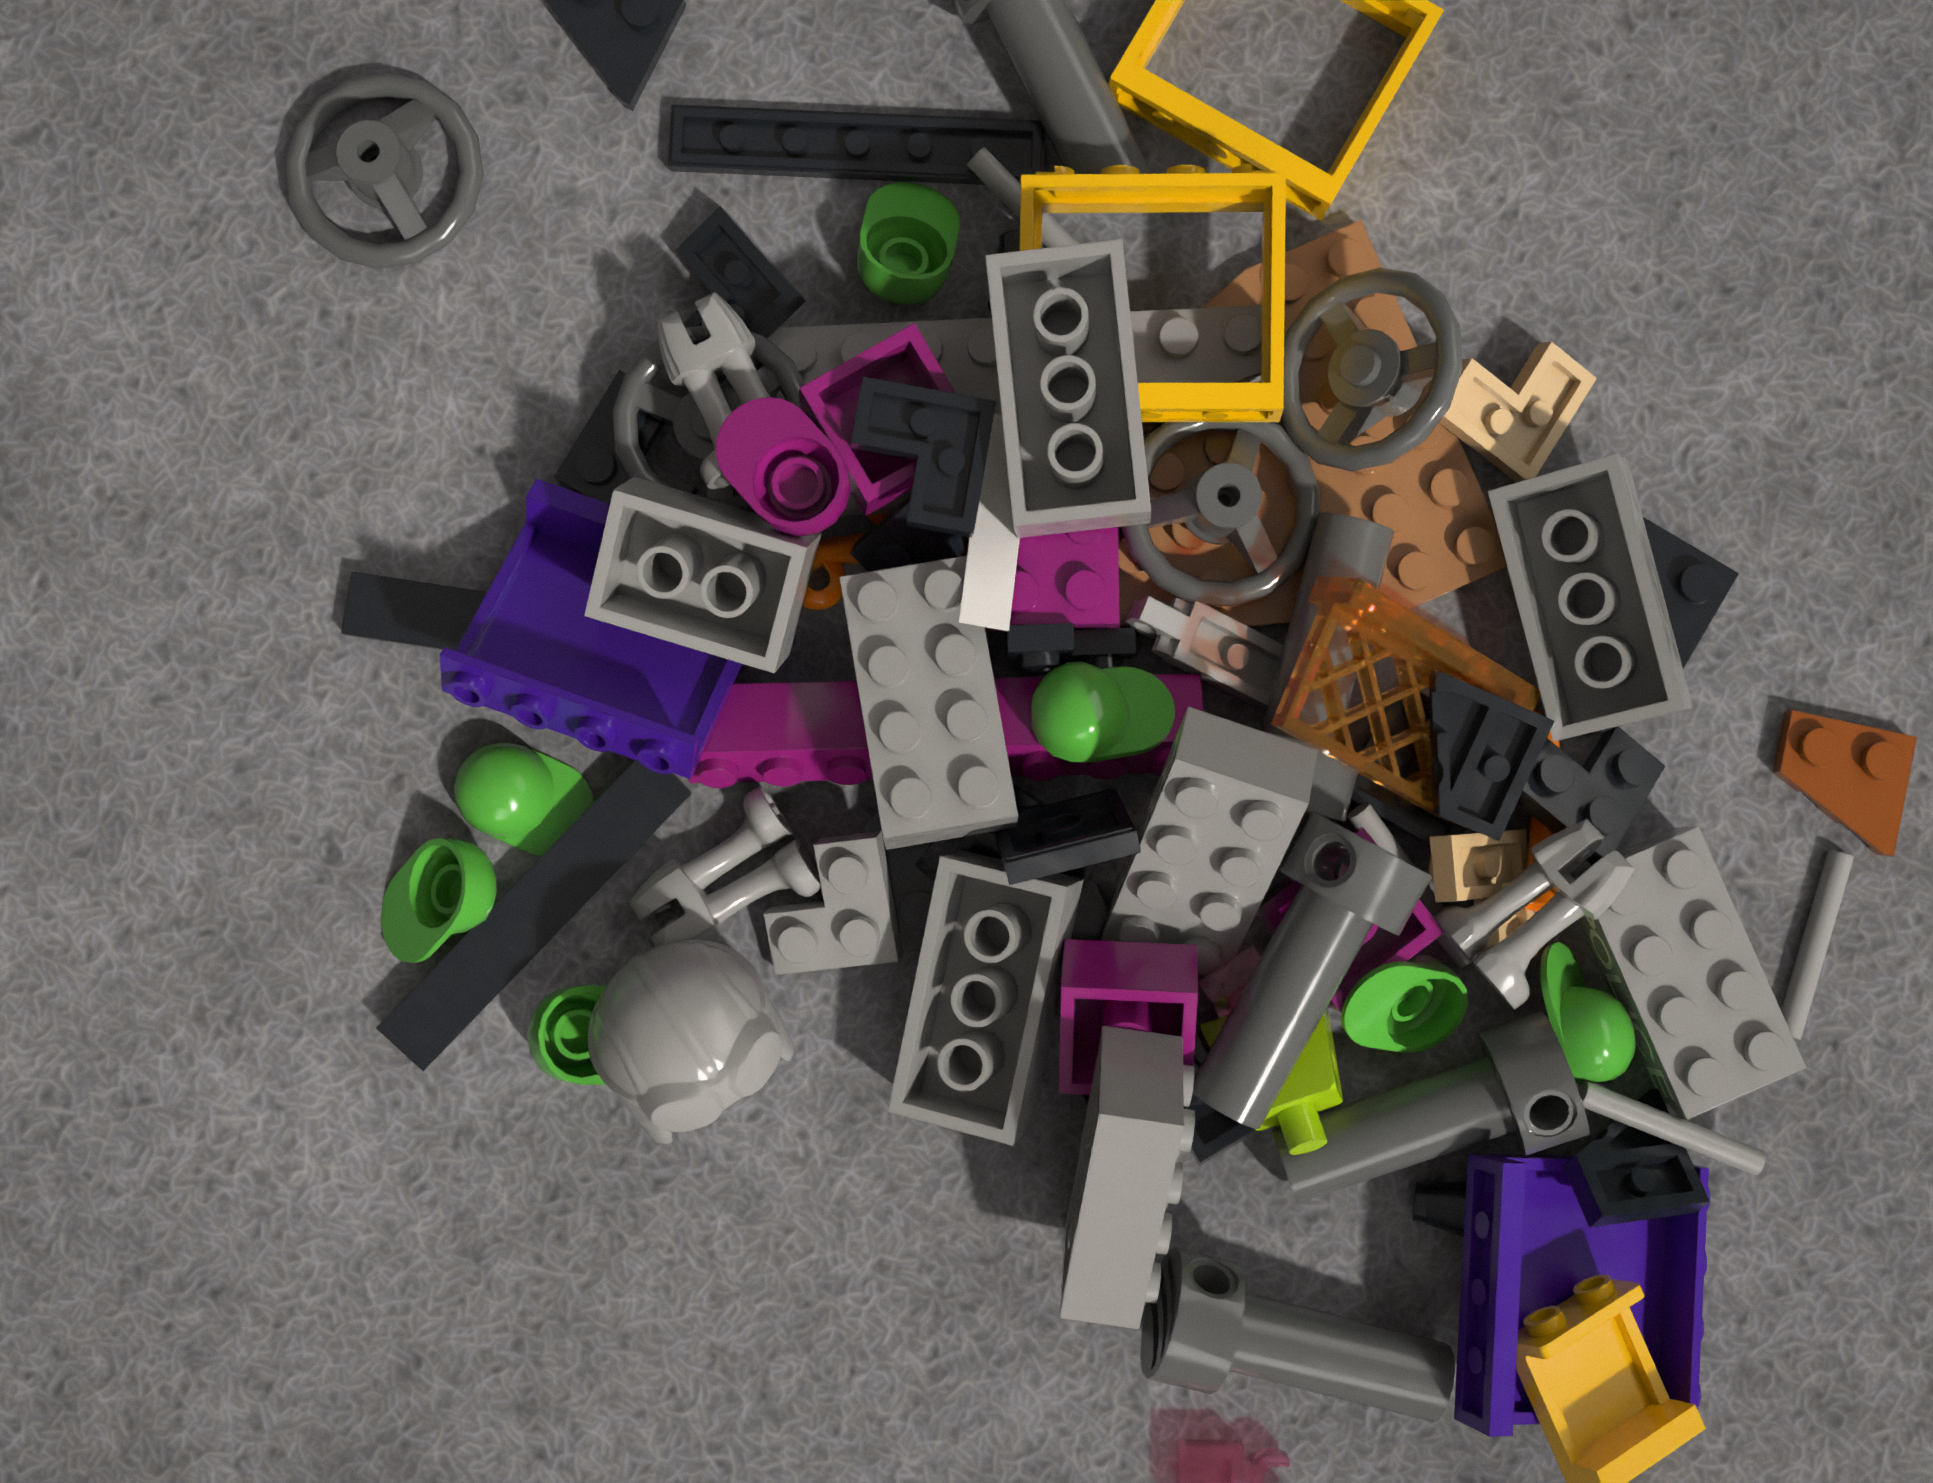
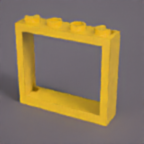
[1109,0,1444,221]
[1020,164,1286,422]

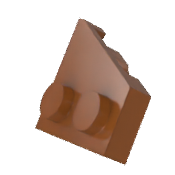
[1773,710,1917,857]

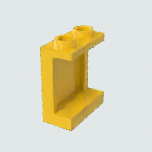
[1516,1274,1706,1483]

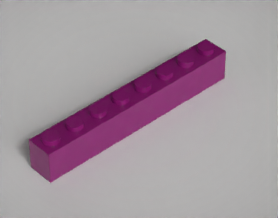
[688,674,1203,788]

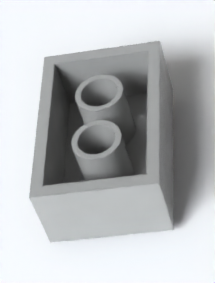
[584,477,821,673]

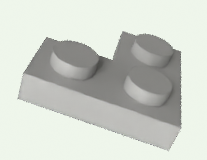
[763,831,904,975]

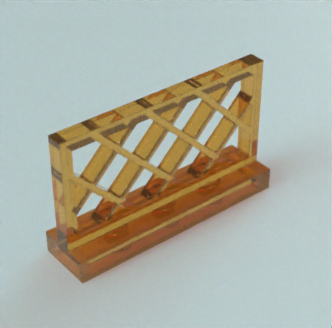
[1271,576,1540,830]

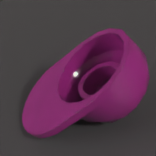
[716,397,851,537]

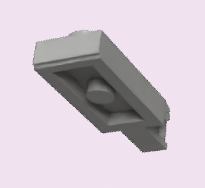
[1124,596,1284,713]

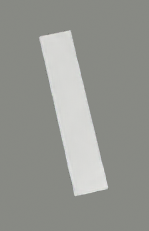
[959,413,1020,631]

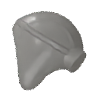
[588,940,794,1144]

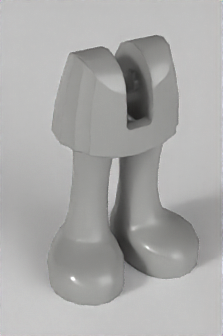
[657,292,812,490]
[628,786,821,947]
[1433,819,1635,1010]

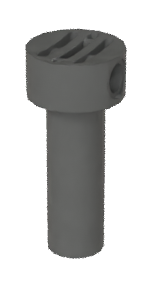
[953,0,1152,174]
[1261,512,1394,821]
[1193,810,1432,1129]
[1272,1011,1590,1203]
[1140,1247,1455,1422]

